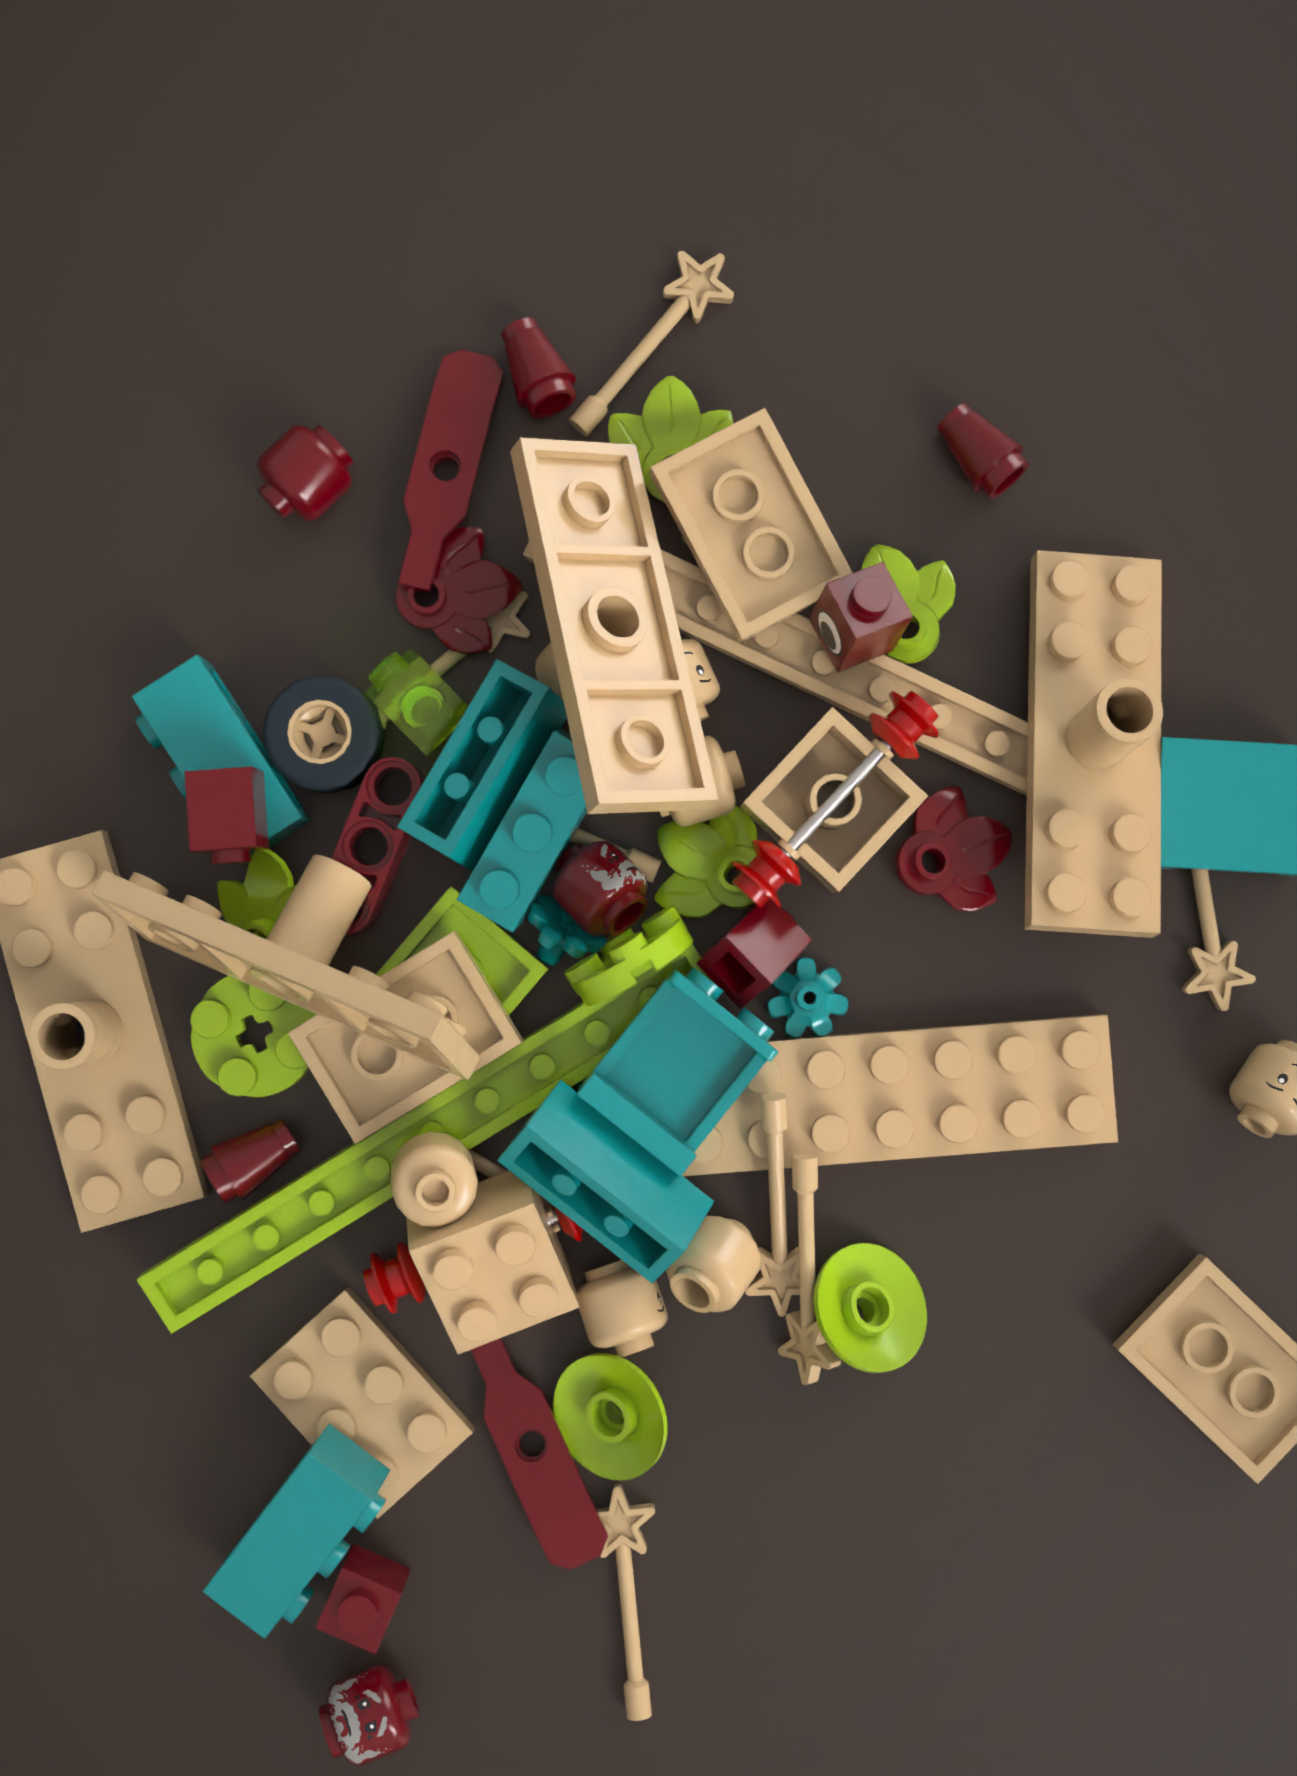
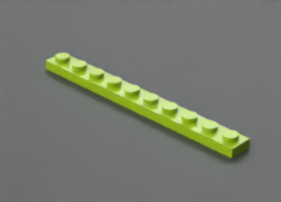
[137,943,715,1334]

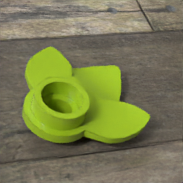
[608,376,734,503]
[861,544,956,664]
[654,806,757,919]
[217,849,296,939]

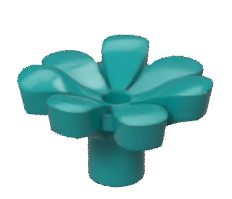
[528,895,607,965]
[765,956,849,1039]

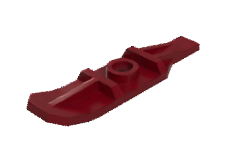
[398,349,504,593]
[471,1338,608,1570]

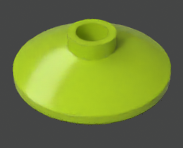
[814,1243,927,1373]
[553,1353,667,1481]

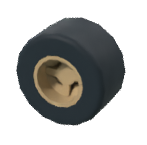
[263,675,385,794]

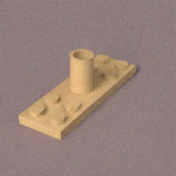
[510,437,719,814]
[1024,550,1163,938]
[0,830,209,1233]
[91,855,480,1080]

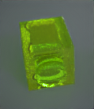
[364,649,468,756]

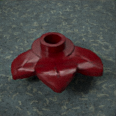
[396,527,523,654]
[895,786,1013,912]

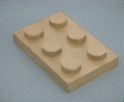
[649,408,853,643]
[288,931,524,1144]
[1112,1253,1297,1484]
[250,1286,475,1519]

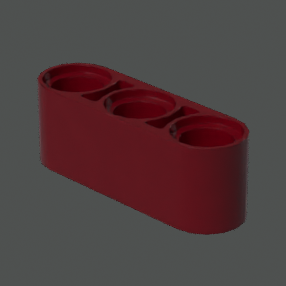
[331,757,425,935]

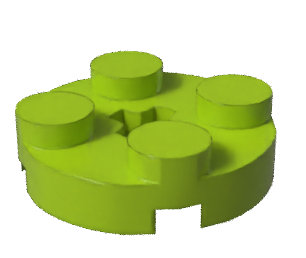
[564,905,693,1006]
[190,976,317,1098]

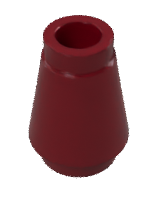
[501,317,576,419]
[937,403,1029,499]
[200,1118,301,1203]

